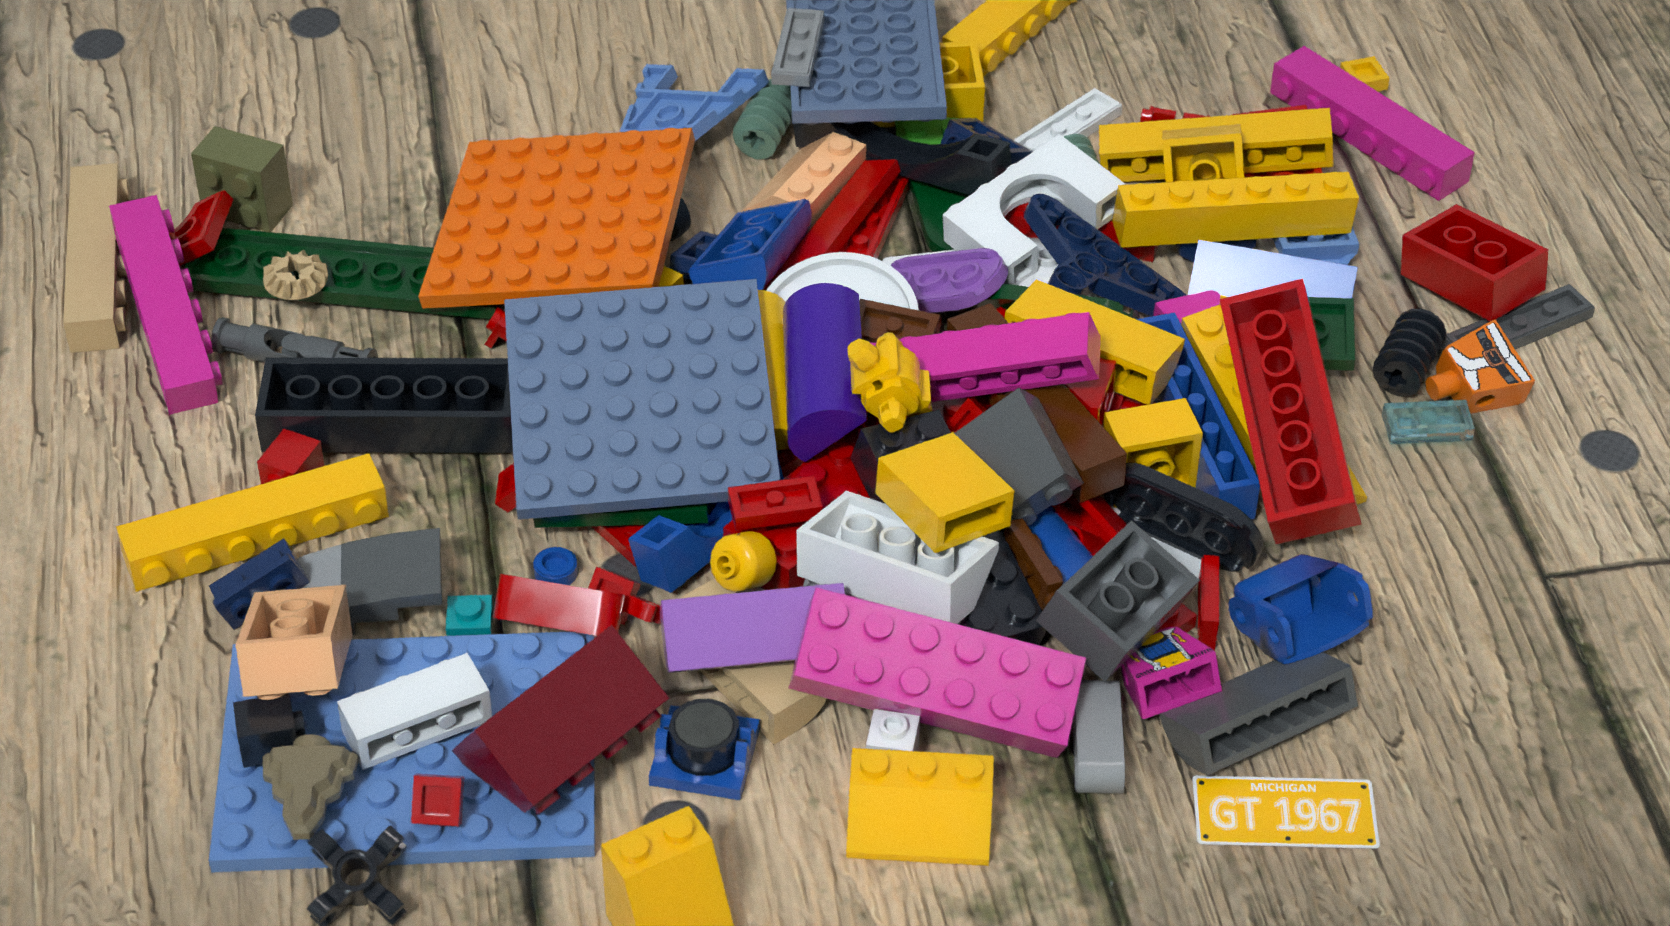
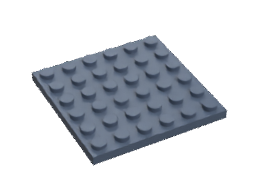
[504,279,780,520]

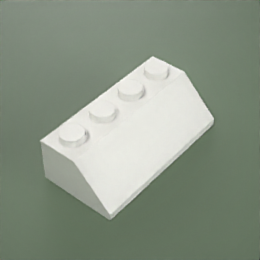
[796,491,999,624]

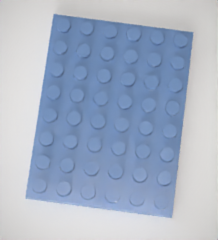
[209,631,595,873]

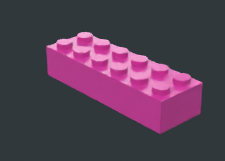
[789,587,1086,758]

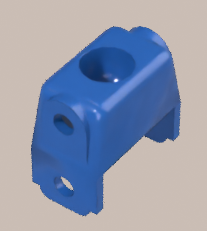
[1228,554,1373,665]

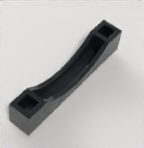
[793,121,1011,195]

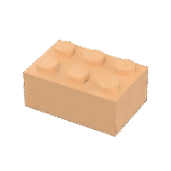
[236,585,352,700]

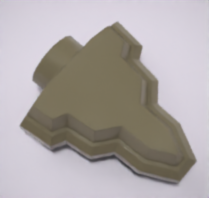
[263,734,359,840]

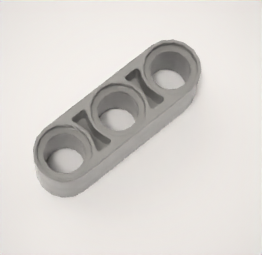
[1072,680,1125,794]

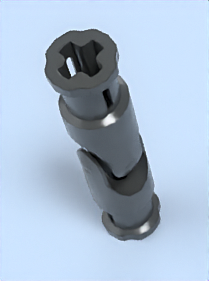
[211,317,378,363]

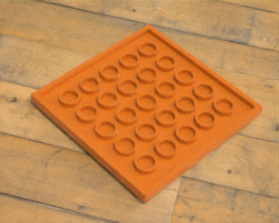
[418,128,695,309]

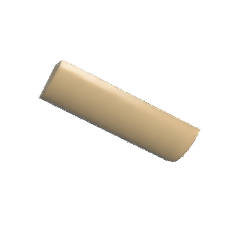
[678,578,827,745]

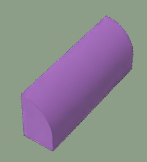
[660,583,845,673]

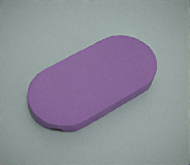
[890,248,1008,313]

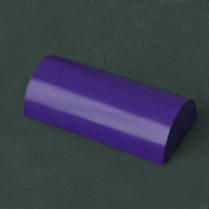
[783,283,867,462]

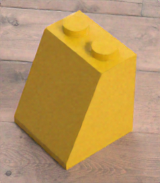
[601,806,734,926]

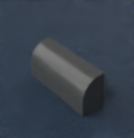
[1159,652,1358,776]

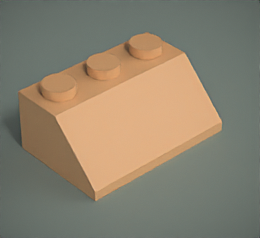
[741,132,866,232]

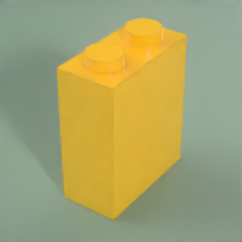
[875,432,1014,553]

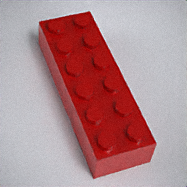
[1219,278,1362,545]

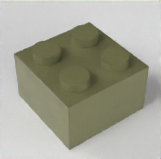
[191,126,293,232]

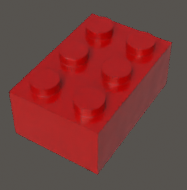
[1401,204,1549,321]

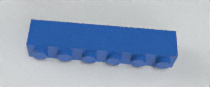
[1137,313,1260,520]

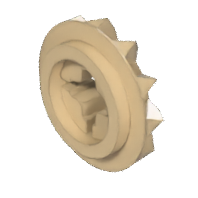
[263,250,328,300]

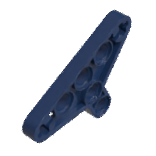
[1024,194,1187,316]

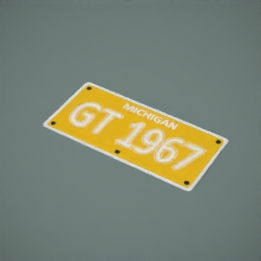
[1193,775,1380,849]

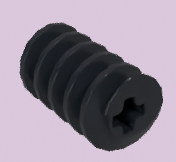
[1372,309,1446,397]

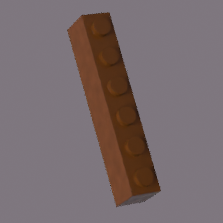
[947,303,1127,503]

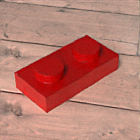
[728,476,823,531]

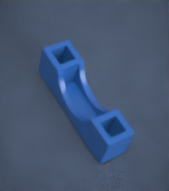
[628,456,784,593]

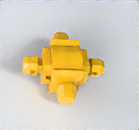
[847,332,932,433]

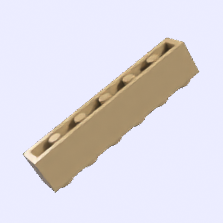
[63,163,130,353]

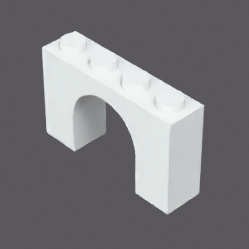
[943,134,1125,285]

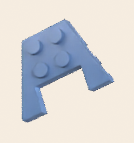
[619,64,769,141]

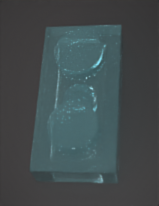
[1382,400,1475,444]

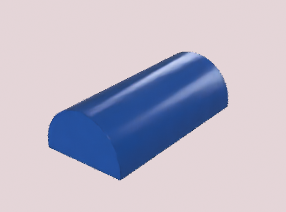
[688,199,812,290]

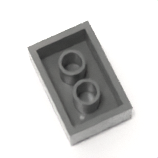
[1036,520,1200,682]

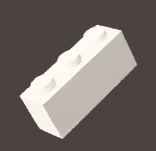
[337,653,492,770]

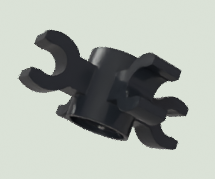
[306,825,407,926]

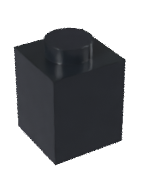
[233,693,306,768]

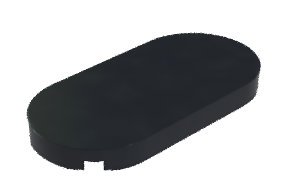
[1104,462,1263,571]

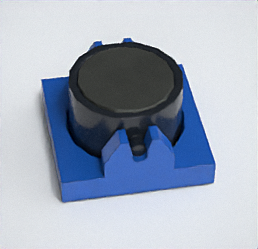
[649,699,760,800]

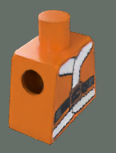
[1425,319,1535,414]

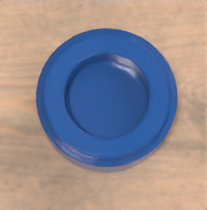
[533,547,578,585]

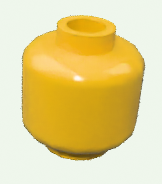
[710,531,777,592]

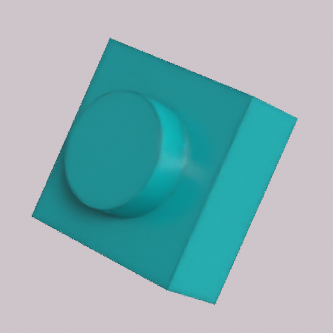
[446,595,493,636]

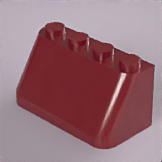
[452,625,669,815]

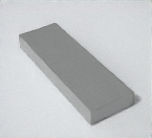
[771,8,824,87]

